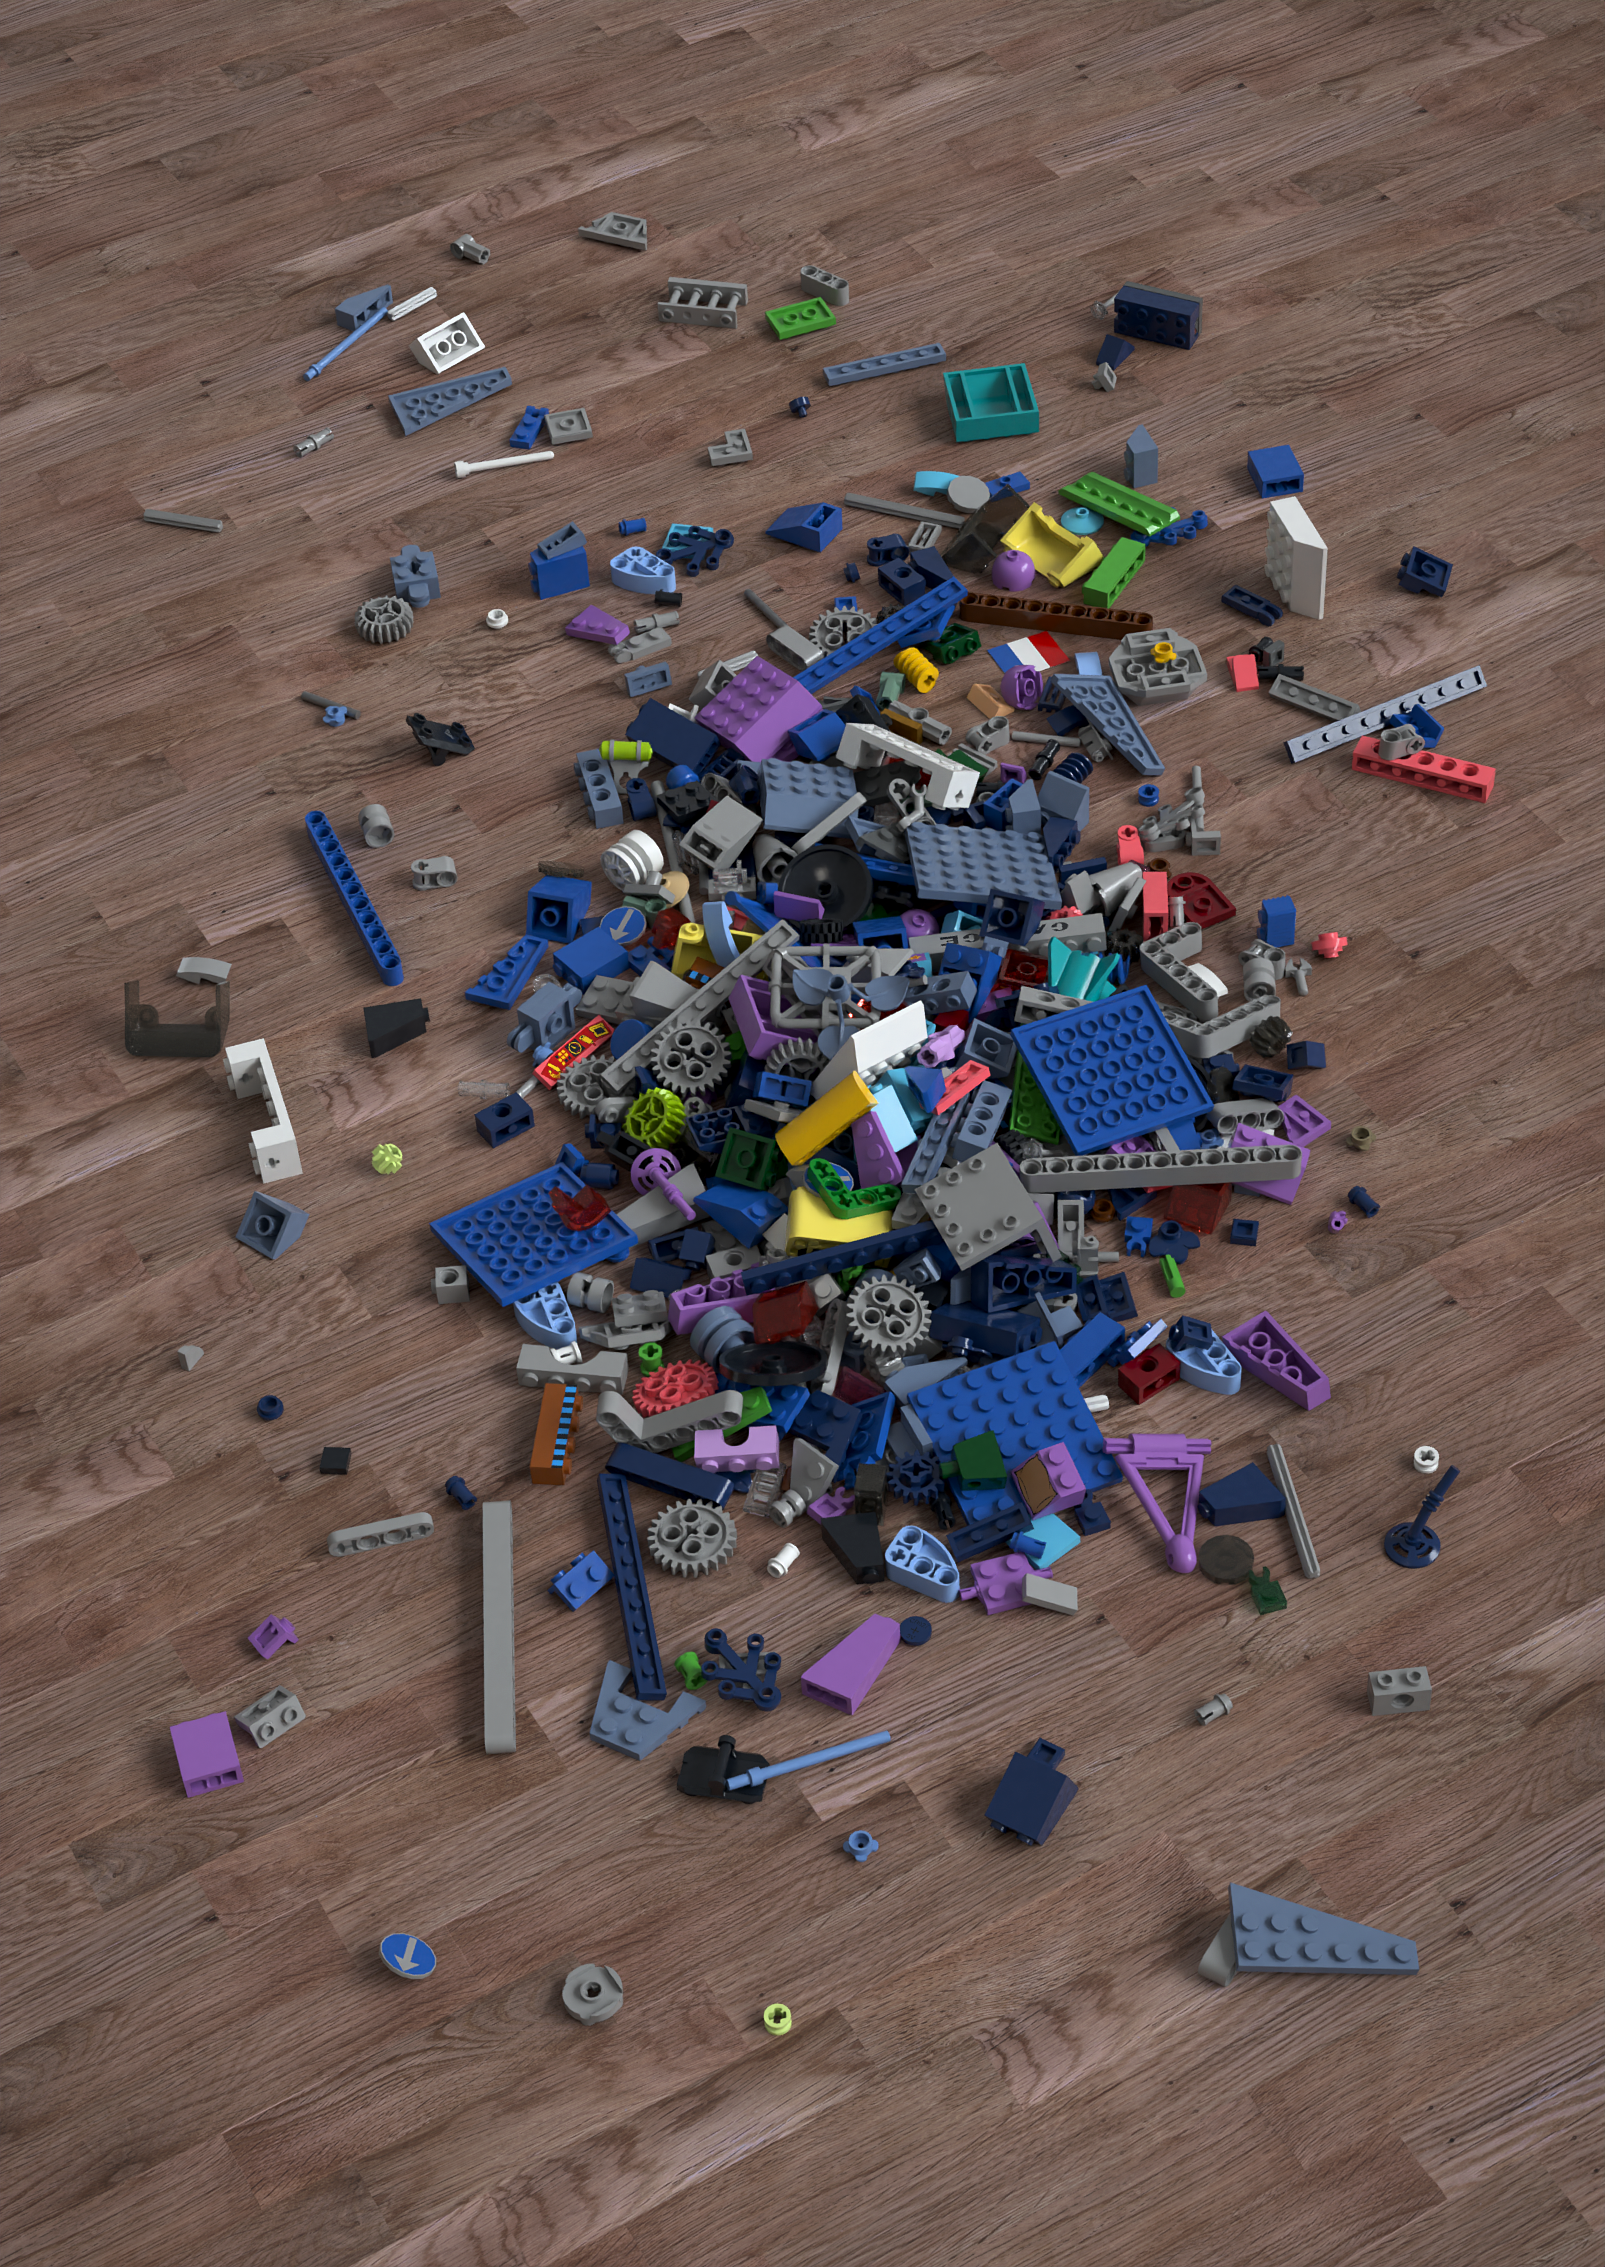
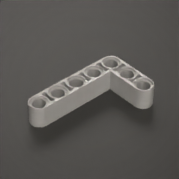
[1140,922,1218,1021]
[1162,995,1281,1058]
[596,1390,743,1453]

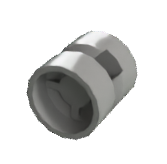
[358,804,395,848]
[1243,958,1276,1002]
[567,1272,614,1313]

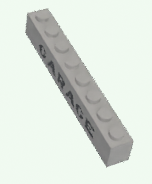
[909,913,1107,972]

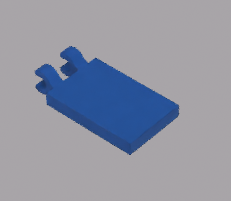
[837,1391,896,1490]

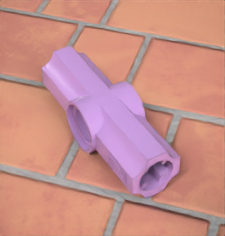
[917,1025,966,1068]

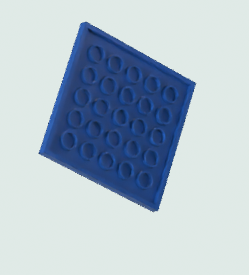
[1010,985,1214,1156]
[429,1162,638,1307]
[907,1341,1123,1526]

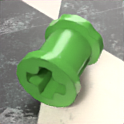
[638,1342,664,1377]
[674,1652,708,1690]

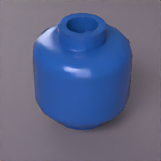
[666,765,700,789]

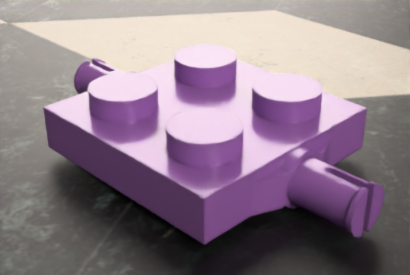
[959,1552,1053,1615]

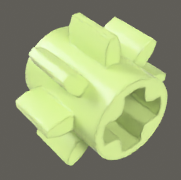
[372,1143,402,1174]

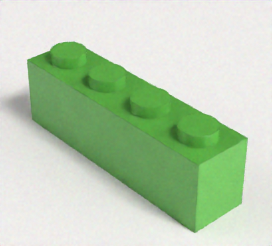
[1082,537,1145,608]

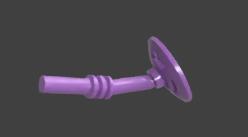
[631,1148,696,1221]

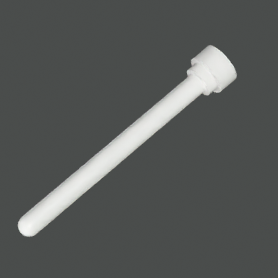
[454,451,554,479]

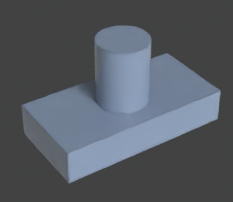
[624,661,672,697]

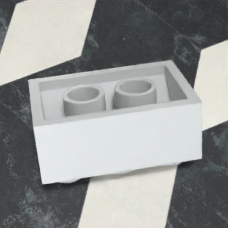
[409,312,485,374]

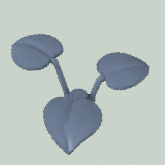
[793,968,910,1061]

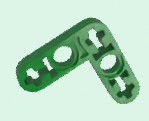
[807,1158,901,1219]

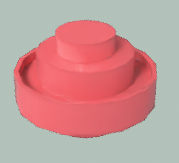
[1311,932,1348,958]

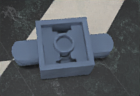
[390,545,441,608]
[507,982,582,1053]

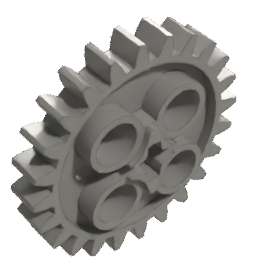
[809,606,877,663]
[650,1019,732,1098]
[557,1055,636,1119]
[845,1275,932,1358]
[647,1499,737,1578]

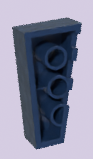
[971,1255,1077,1313]

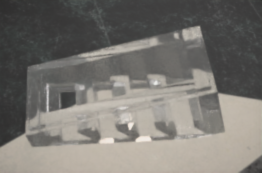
[743,1462,787,1518]

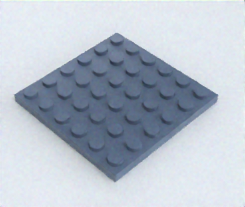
[904,822,1062,910]

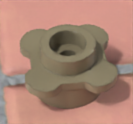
[1346,1126,1376,1151]

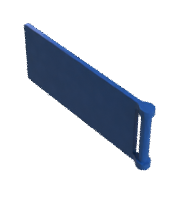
[725,891,871,1008]

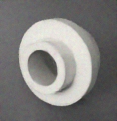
[486,609,508,629]

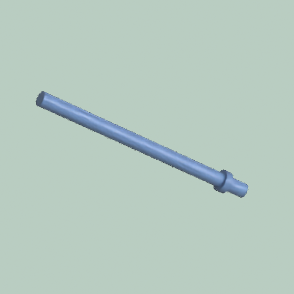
[303,307,388,381]

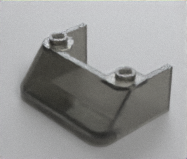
[940,484,1030,574]
[124,980,230,1057]

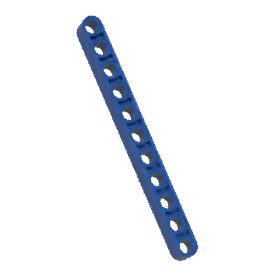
[305,811,404,986]

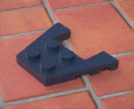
[778,1390,862,1483]

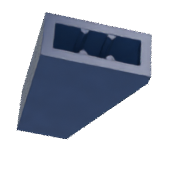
[1197,1462,1286,1526]

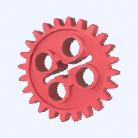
[632,1359,719,1418]

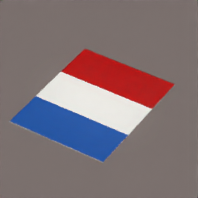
[987,631,1070,673]

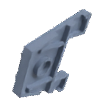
[590,1660,706,1761]

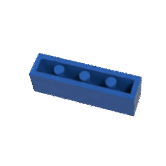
[1060,1312,1125,1388]

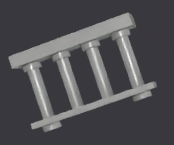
[658,277,748,329]

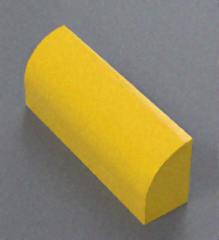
[775,1070,879,1166]

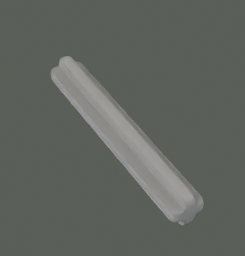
[143,509,223,533]

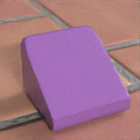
[1000,763,1027,784]

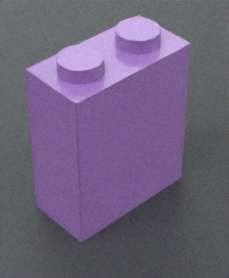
[170,1711,244,1798]

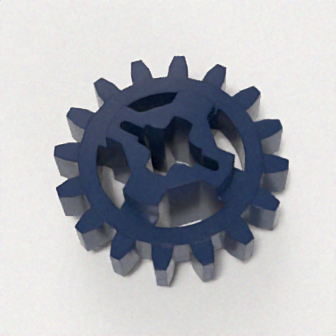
[886,1450,946,1506]

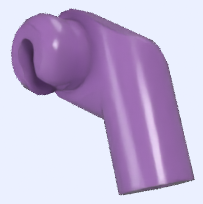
[1328,1211,1347,1234]

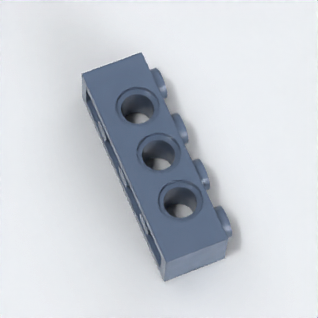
[574,749,624,829]
[880,971,977,1020]
[950,1080,1012,1162]

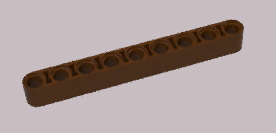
[959,592,1153,640]

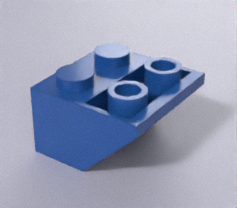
[787,709,846,762]

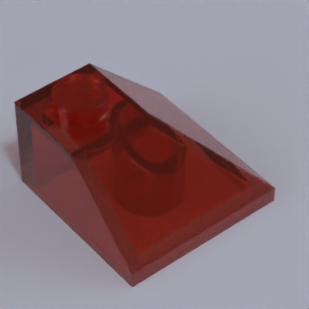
[998,948,1048,990]

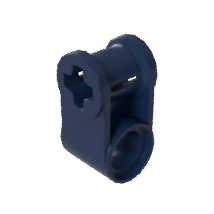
[867,533,909,567]
[626,778,657,821]

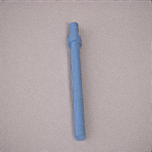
[726,1730,891,1791]

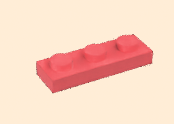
[919,1060,990,1116]

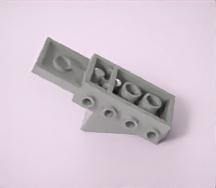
[575,961,727,1044]

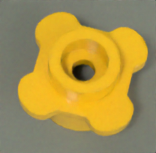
[1150,642,1176,663]

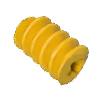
[893,647,939,693]

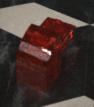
[651,908,691,949]
[548,1185,611,1231]

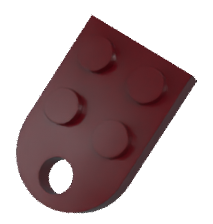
[1167,872,1236,929]

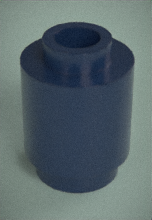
[580,1163,619,1189]

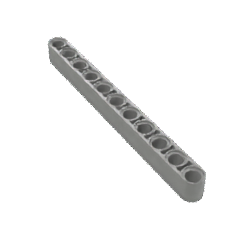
[1020,1145,1302,1193]
[483,1500,516,1754]

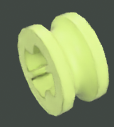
[764,2003,792,2036]

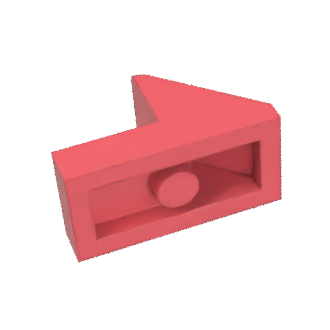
[1226,654,1259,692]

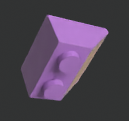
[1010,1442,1086,1521]

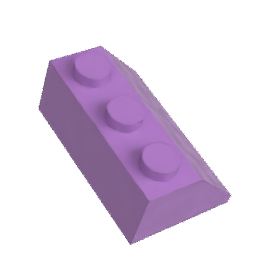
[1227,1123,1310,1205]

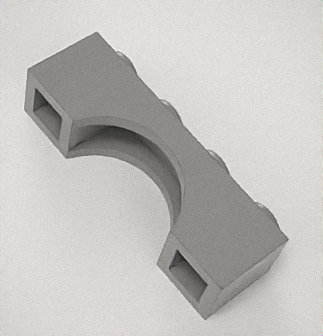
[516,1344,629,1395]

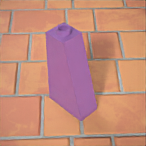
[801,1614,901,1715]

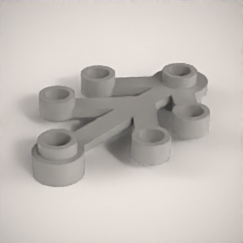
[1138,786,1205,842]

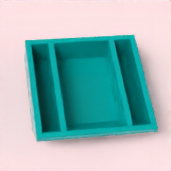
[943,363,1039,442]

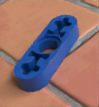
[756,882,778,904]

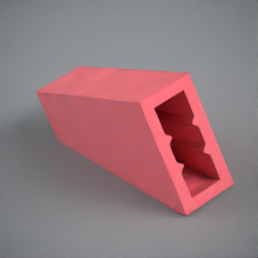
[1142,872,1168,943]

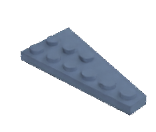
[388,367,512,436]
[1050,674,1165,775]
[1228,1883,1419,1975]

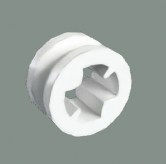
[1413,1446,1439,1474]

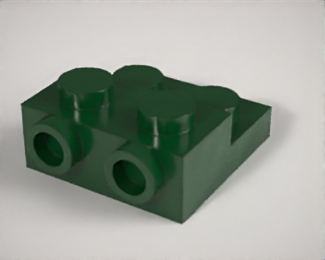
[919,623,982,665]
[715,1127,784,1192]

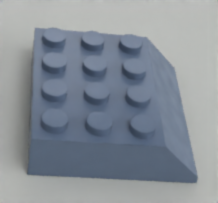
[757,758,858,839]

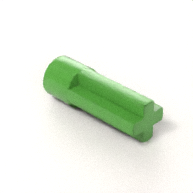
[1159,1255,1186,1298]

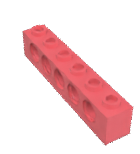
[1352,735,1496,803]

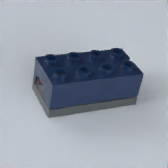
[1114,281,1203,350]

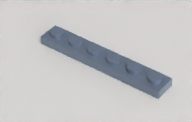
[823,343,946,386]
[901,1092,971,1194]

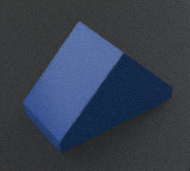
[904,1066,946,1113]

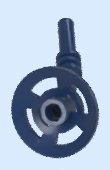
[1384,1465,1460,1569]

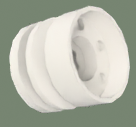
[600,830,664,891]

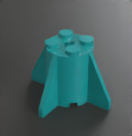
[1048,936,1120,1002]

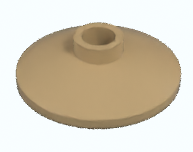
[660,871,689,909]

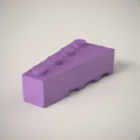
[668,1262,778,1335]
[1222,1310,1331,1411]

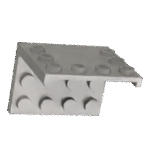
[915,1143,1062,1271]

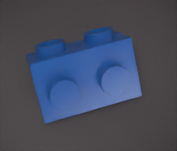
[1389,704,1444,748]
[547,1550,614,1612]

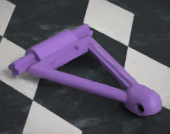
[1102,1434,1211,1573]

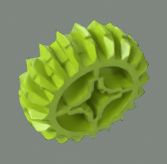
[622,1087,686,1150]

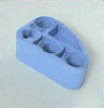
[610,546,676,594]
[513,1282,578,1350]
[1166,1329,1241,1395]
[885,1525,960,1603]

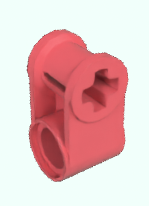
[1116,825,1144,867]

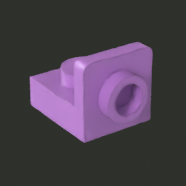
[248,1614,299,1659]

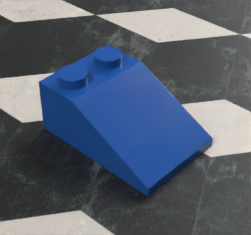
[693,1180,788,1249]

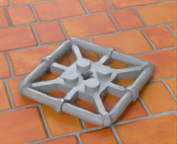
[768,944,881,1031]

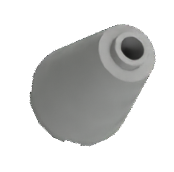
[752,834,798,886]
[1089,862,1143,917]

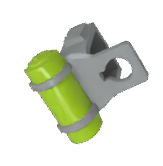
[599,739,653,794]

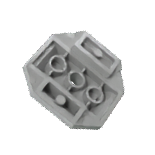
[1109,628,1207,706]

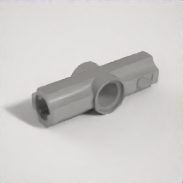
[888,700,952,745]

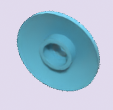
[1061,507,1104,535]

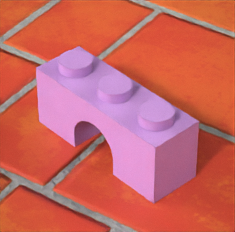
[694,1426,779,1473]

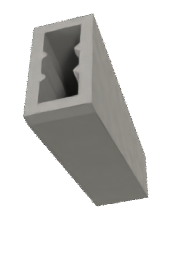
[616,1164,710,1248]

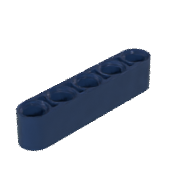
[605,1442,735,1511]

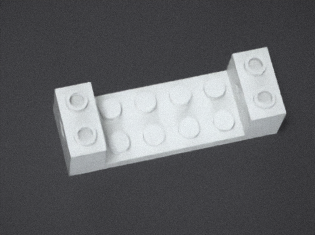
[836,723,980,810]
[223,1038,303,1184]

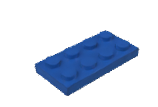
[715,1373,810,1433]

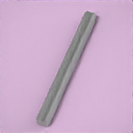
[844,493,965,529]
[1267,1444,1320,1579]

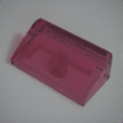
[834,1366,886,1405]

